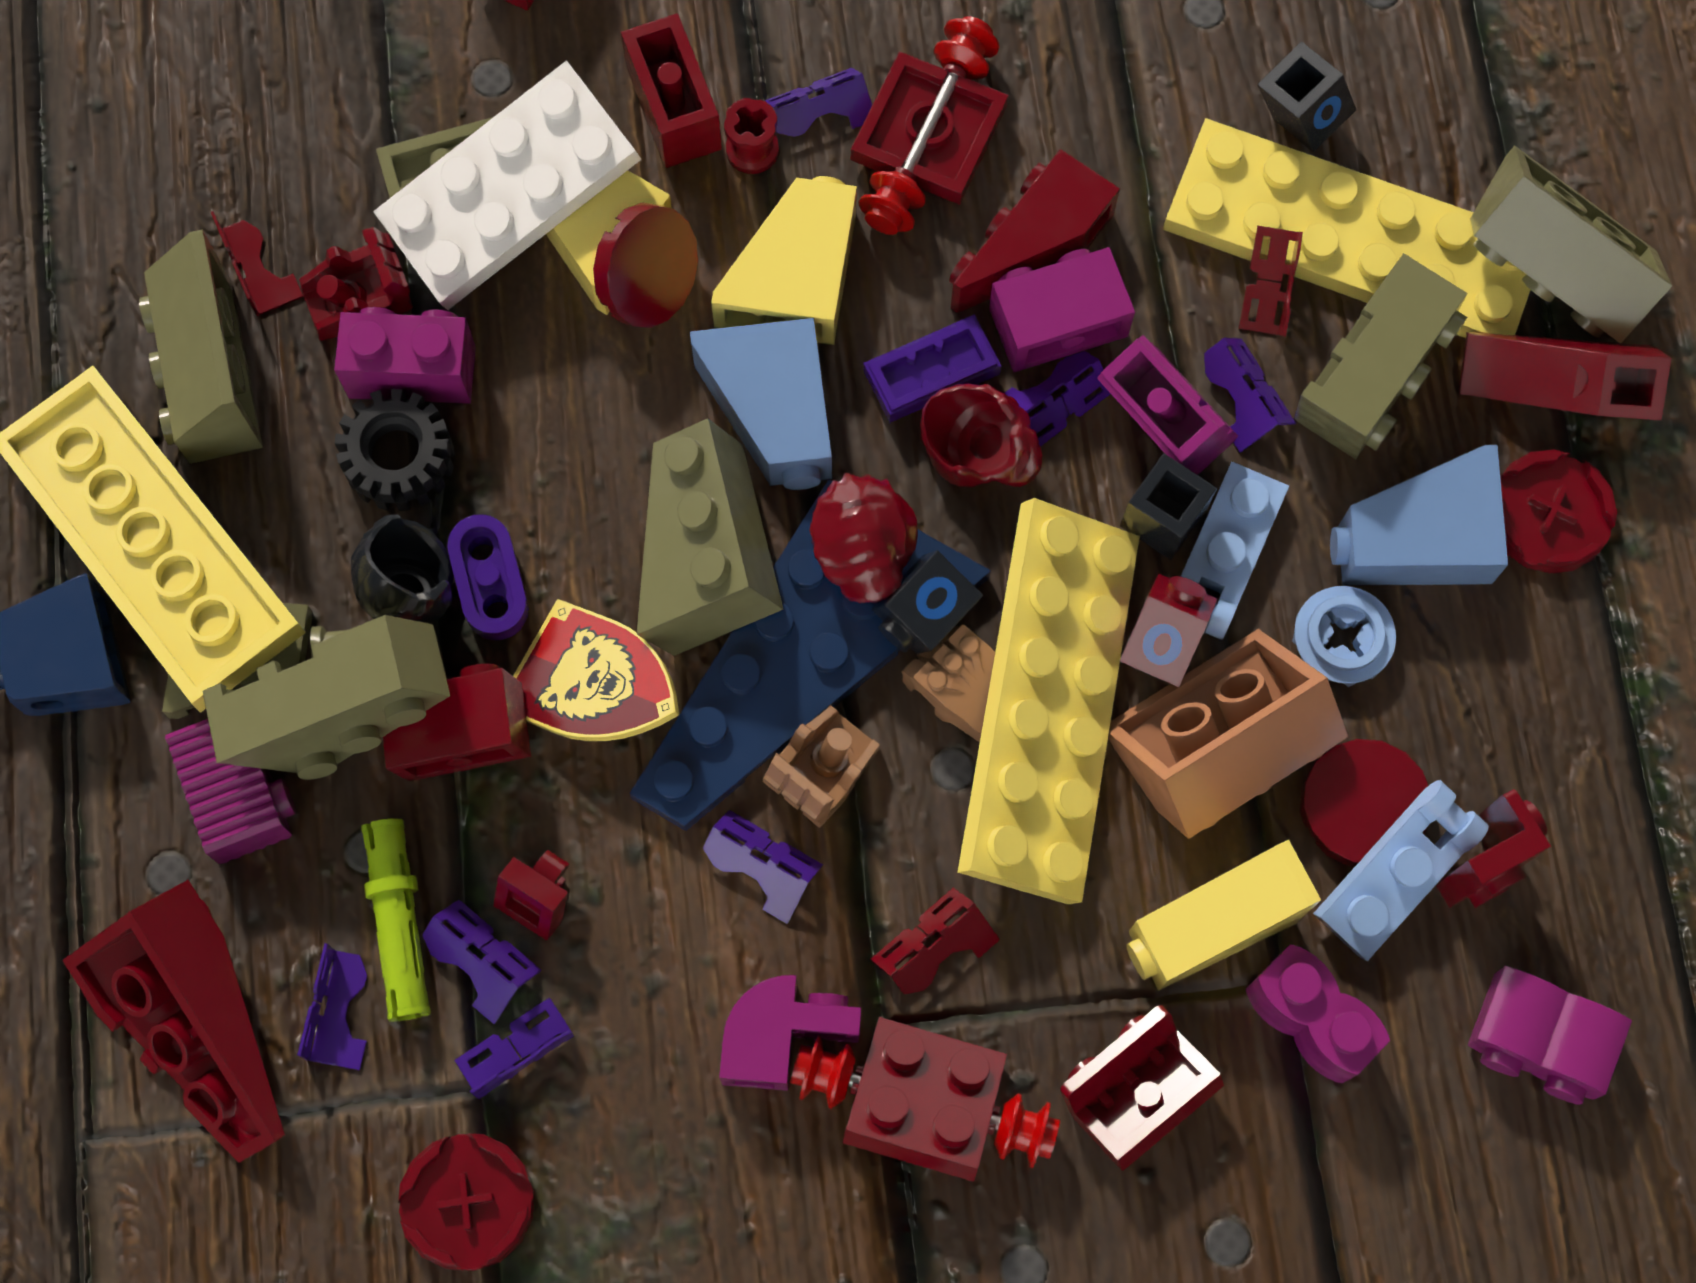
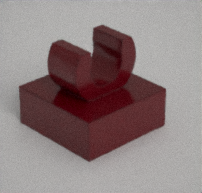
[493,850,569,941]

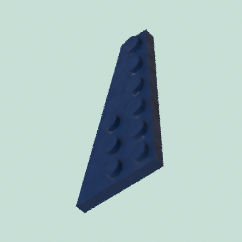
[629,479,991,831]

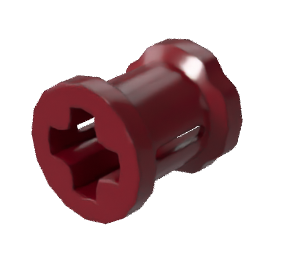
[724,98,779,174]

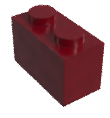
[621,13,722,168]
[383,664,531,782]

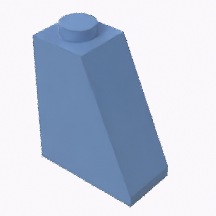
[690,318,832,490]
[1330,445,1508,585]

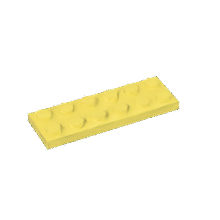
[1163,118,1531,338]
[0,366,306,713]
[957,498,1140,904]

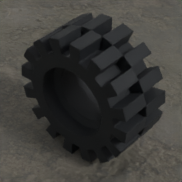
[334,389,455,511]

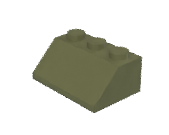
[1470,145,1672,343]
[139,229,263,464]

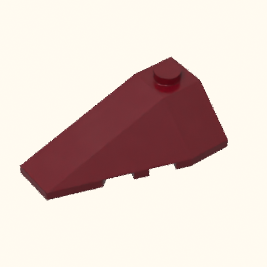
[62,880,285,1163]

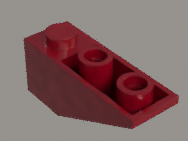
[949,149,1120,313]
[1458,332,1672,420]

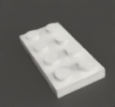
[373,60,642,310]

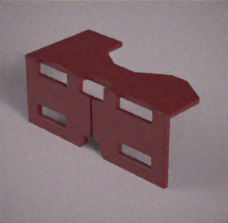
[211,211,303,316]
[1238,225,1303,337]
[871,887,1000,995]

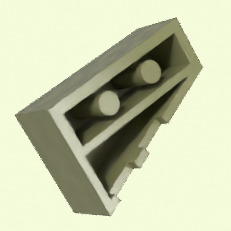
[1294,253,1468,459]
[637,418,784,656]
[202,615,450,780]

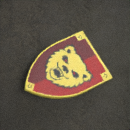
[513,599,679,741]

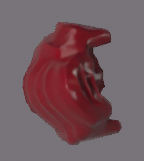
[920,383,1042,488]
[809,473,918,603]

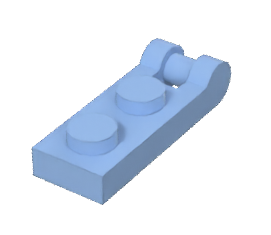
[1181,462,1289,640]
[1313,780,1489,961]

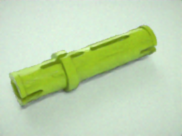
[361,819,431,1022]

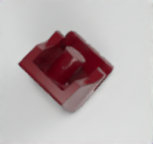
[299,227,413,341]

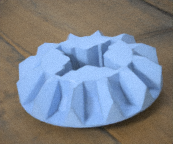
[1292,586,1396,687]

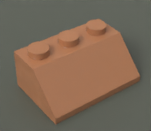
[1108,629,1348,839]

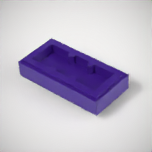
[863,315,1001,423]

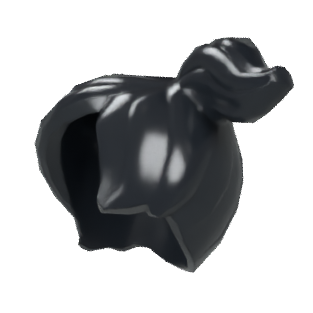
[351,514,454,624]

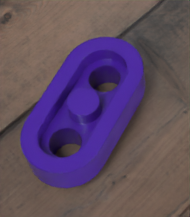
[447,515,529,640]

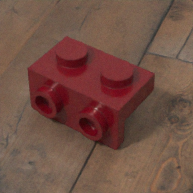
[1436,789,1551,908]
[1060,1005,1224,1171]

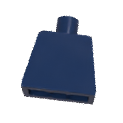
[0,573,131,716]

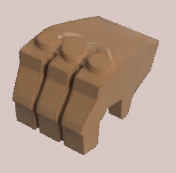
[901,624,995,743]
[762,706,880,827]

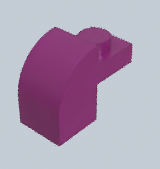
[719,975,861,1091]

